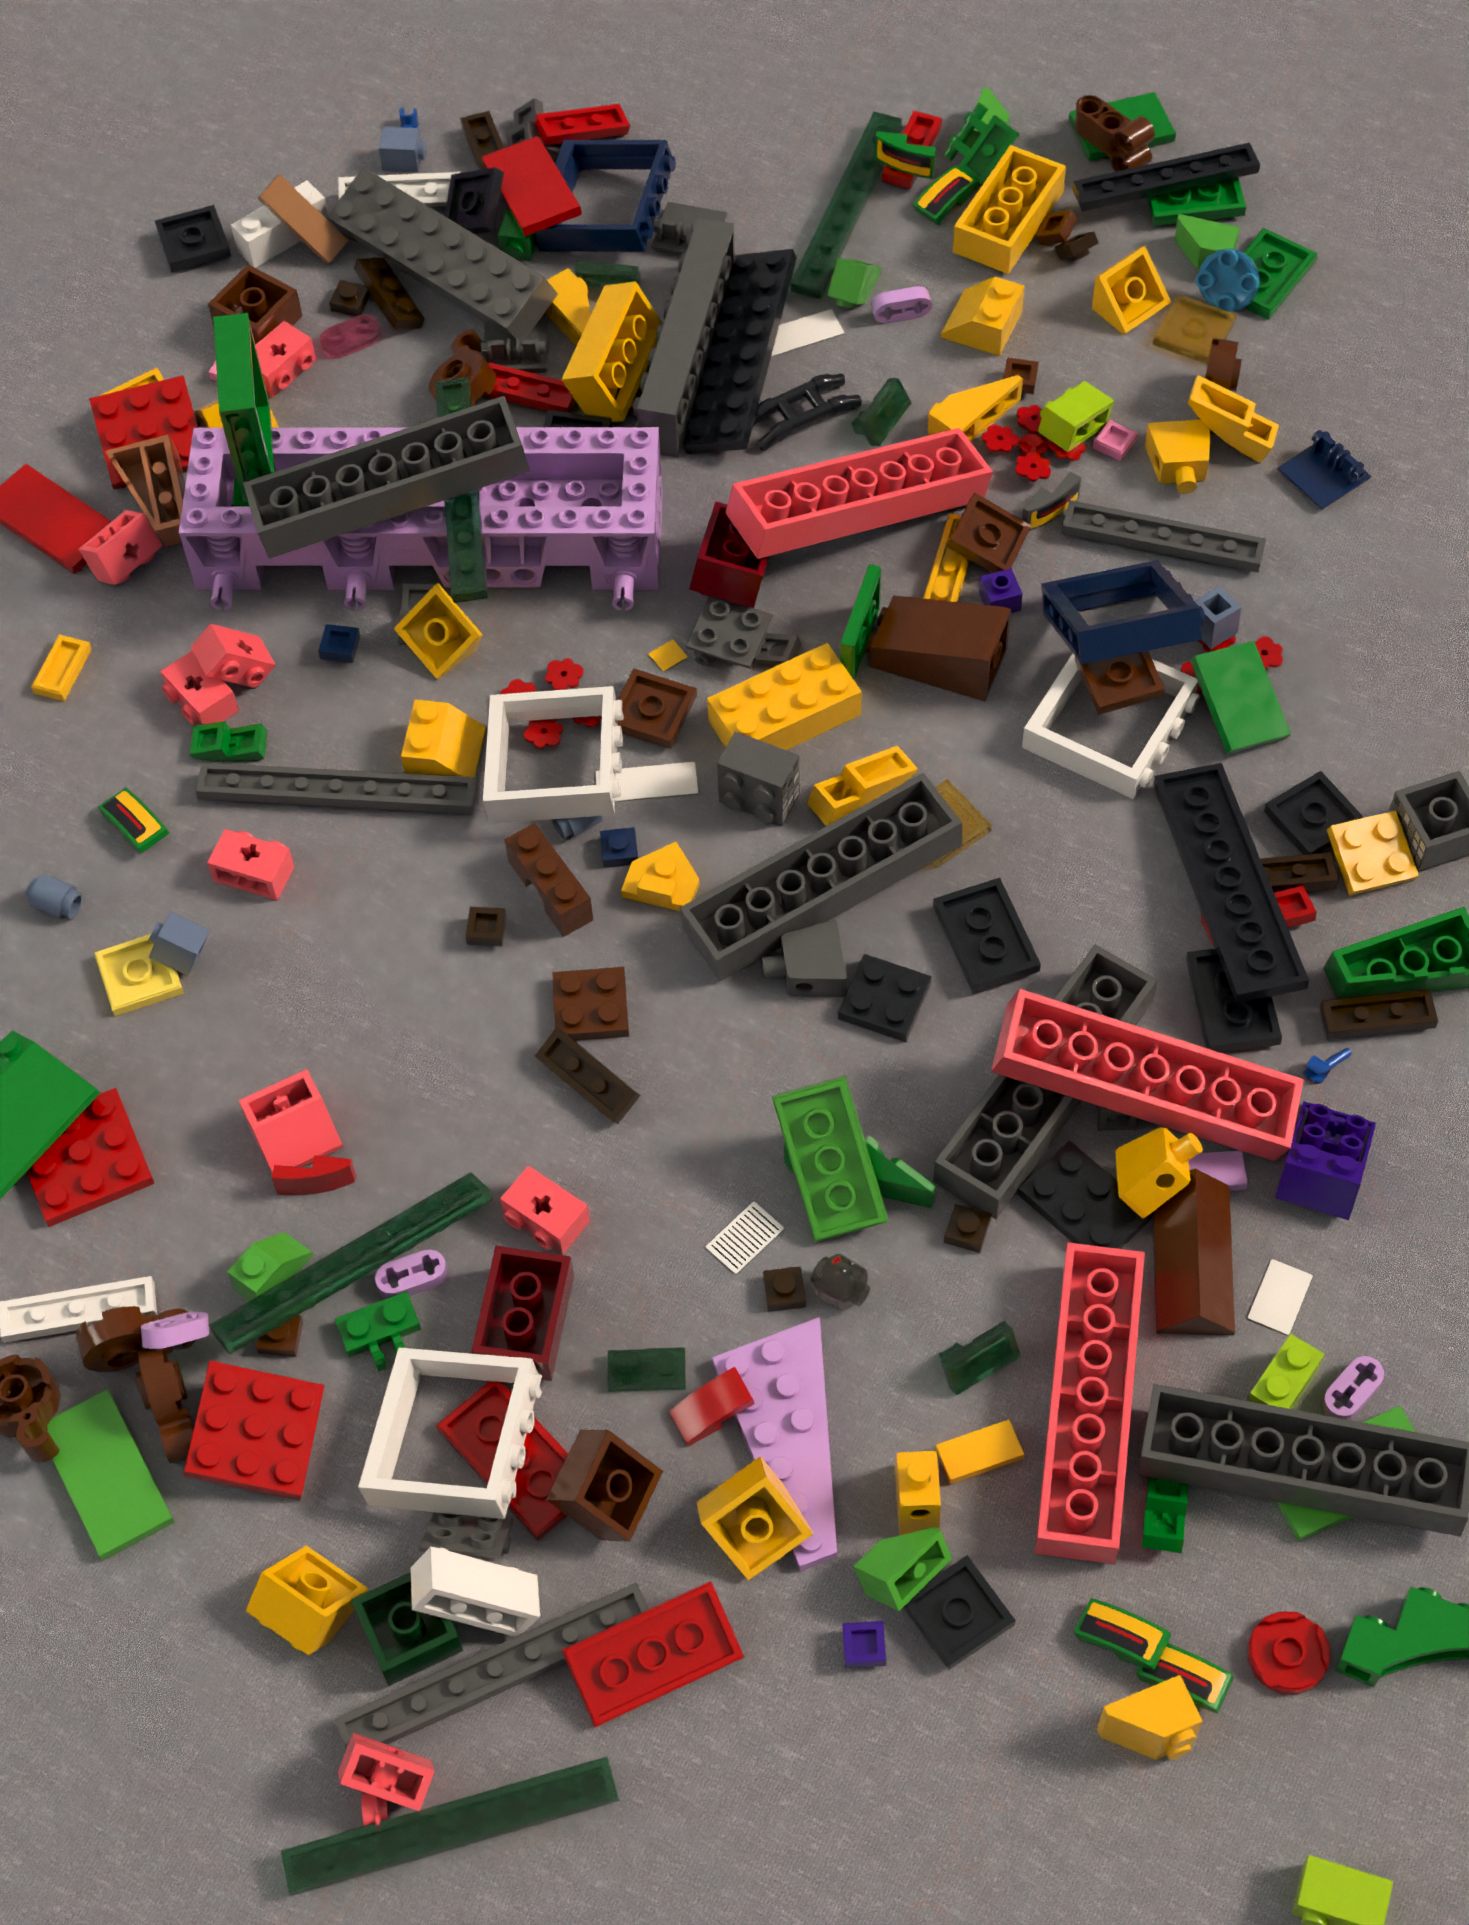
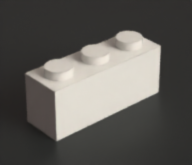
[231,181,329,268]
[411,1546,540,1637]

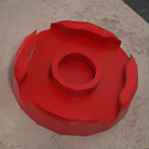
[1247,1611,1331,1695]

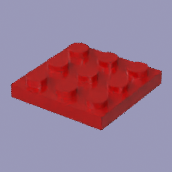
[89,375,198,490]
[27,1088,155,1227]
[183,1360,325,1500]

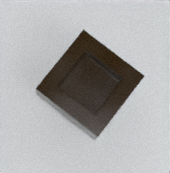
[1055,232,1099,261]
[329,280,371,318]
[466,906,507,946]
[944,1204,992,1253]
[763,1266,806,1312]

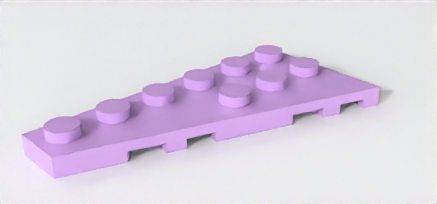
[712,1317,837,1572]

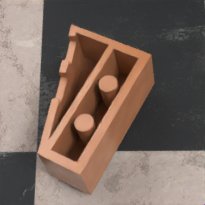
[105,435,185,547]

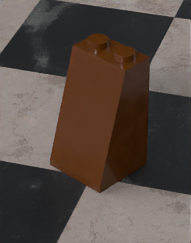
[866,595,1011,702]

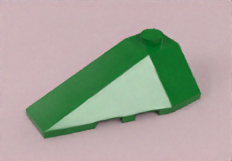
[784,1136,936,1208]

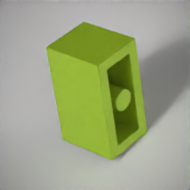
[1038,381,1115,452]
[1248,1333,1325,1409]
[1292,1855,1394,1925]

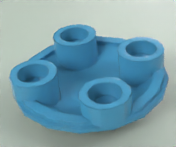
[1195,248,1259,314]

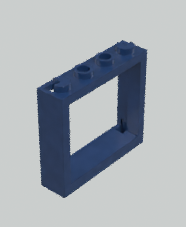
[533,140,676,252]
[1041,560,1205,664]

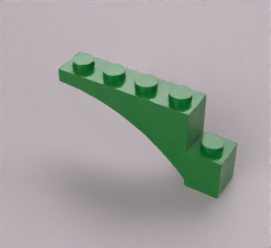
[1335,1586,1469,1687]

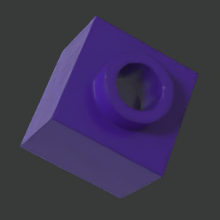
[979,568,1023,613]

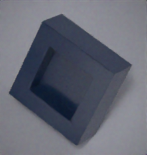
[318,624,360,663]
[600,827,638,868]

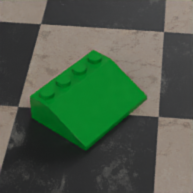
[0,1030,100,1199]

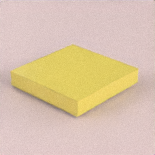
[94,934,184,1017]

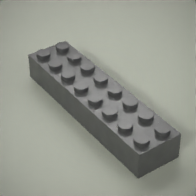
[327,167,558,345]
[633,218,735,458]
[243,396,530,559]
[680,772,962,981]
[933,944,1158,1220]
[1138,1384,1469,1537]

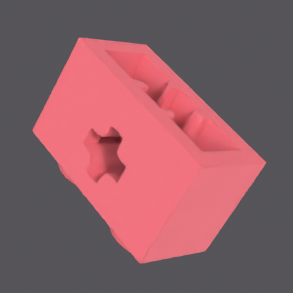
[256,321,316,398]
[79,510,163,585]
[190,624,276,688]
[160,651,239,725]
[207,829,295,901]
[500,1166,590,1255]
[337,1733,435,1811]

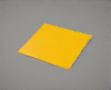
[648,639,688,671]

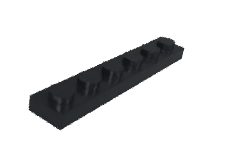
[1072,142,1260,212]

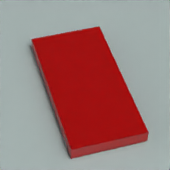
[481,136,582,236]
[0,464,112,574]
[436,1381,568,1541]
[561,1581,744,1727]

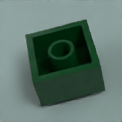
[351,1572,463,1686]

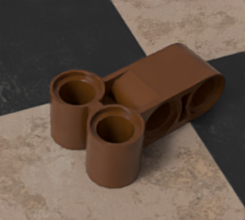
[1074,95,1155,172]

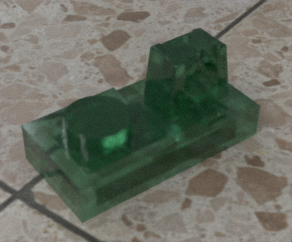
[574,260,641,287]
[851,378,912,446]
[938,1321,1021,1395]
[608,1347,686,1392]

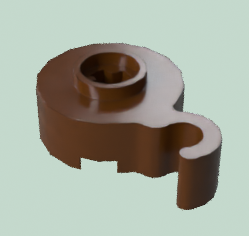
[429,329,496,414]
[1198,338,1242,435]
[76,1306,195,1372]
[136,1346,193,1464]
[0,1354,61,1462]

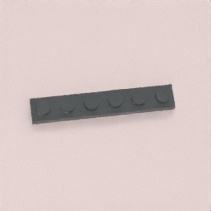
[1062,500,1266,573]

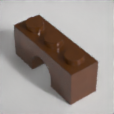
[505,823,593,937]

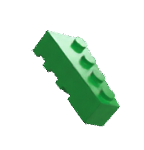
[1323,907,1469,999]

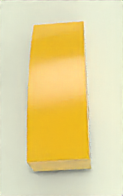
[1188,375,1279,463]
[807,746,918,826]

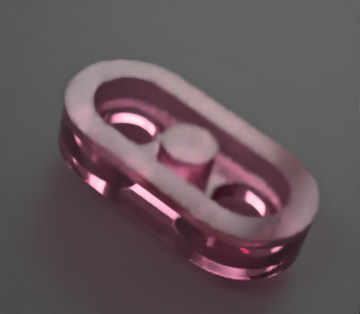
[320,314,382,358]

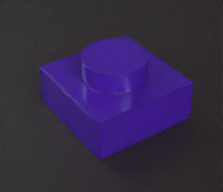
[842,1621,886,1668]

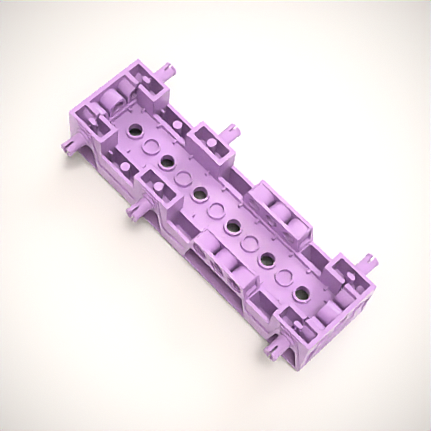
[179,427,663,611]

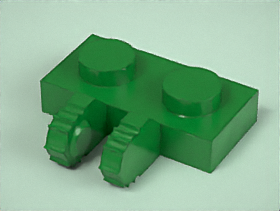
[335,1291,421,1372]

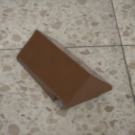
[1152,1168,1235,1335]

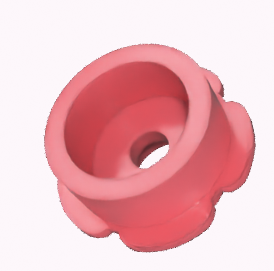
[361,1793,389,1830]

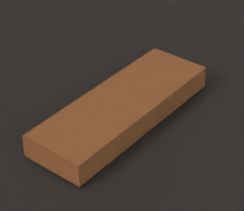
[257,174,349,264]

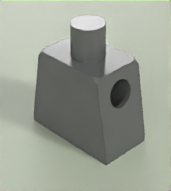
[761,920,847,997]

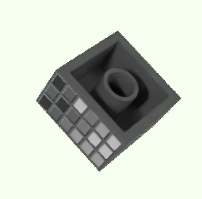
[717,731,800,826]
[1389,771,1469,871]

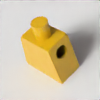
[1145,419,1210,494]
[1115,1127,1203,1219]
[894,1451,941,1535]

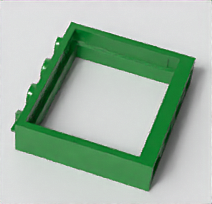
[213,313,275,502]

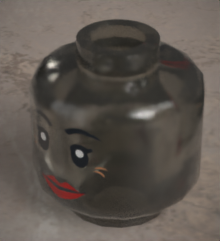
[811,1254,870,1311]

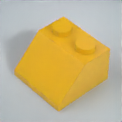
[941,277,1025,356]
[401,699,486,777]
[696,1456,813,1581]
[246,1545,369,1656]
[1097,1675,1203,1760]

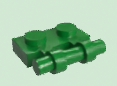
[943,102,1020,185]

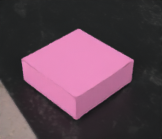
[1093,420,1138,462]

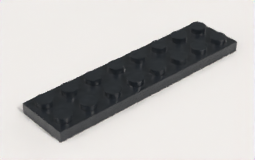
[683,249,797,454]
[1153,763,1309,1003]

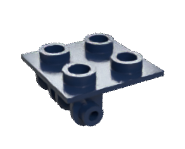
[1278,430,1371,510]

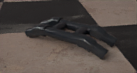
[753,373,862,451]

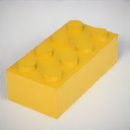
[953,145,1066,274]
[561,281,663,422]
[707,643,862,750]

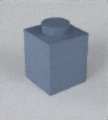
[379,126,427,172]
[1195,586,1242,649]
[148,912,210,976]

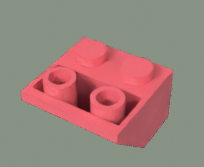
[238,1069,343,1174]

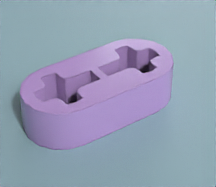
[870,286,932,323]
[375,1249,447,1299]
[141,1312,209,1349]
[1322,1356,1384,1420]

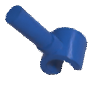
[399,108,418,128]
[1303,1048,1352,1083]

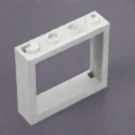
[1022,654,1200,799]
[483,686,624,824]
[358,1348,542,1519]

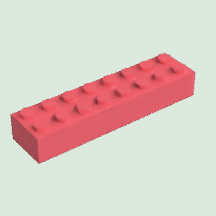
[726,428,993,559]
[991,989,1304,1161]
[1034,1242,1145,1565]

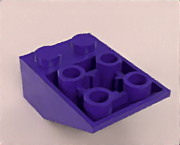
[1275,1101,1376,1220]

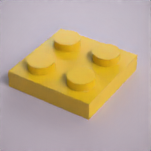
[1327,810,1419,896]

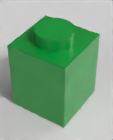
[498,208,537,261]

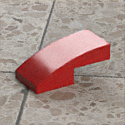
[272,1155,356,1195]
[669,1367,755,1446]

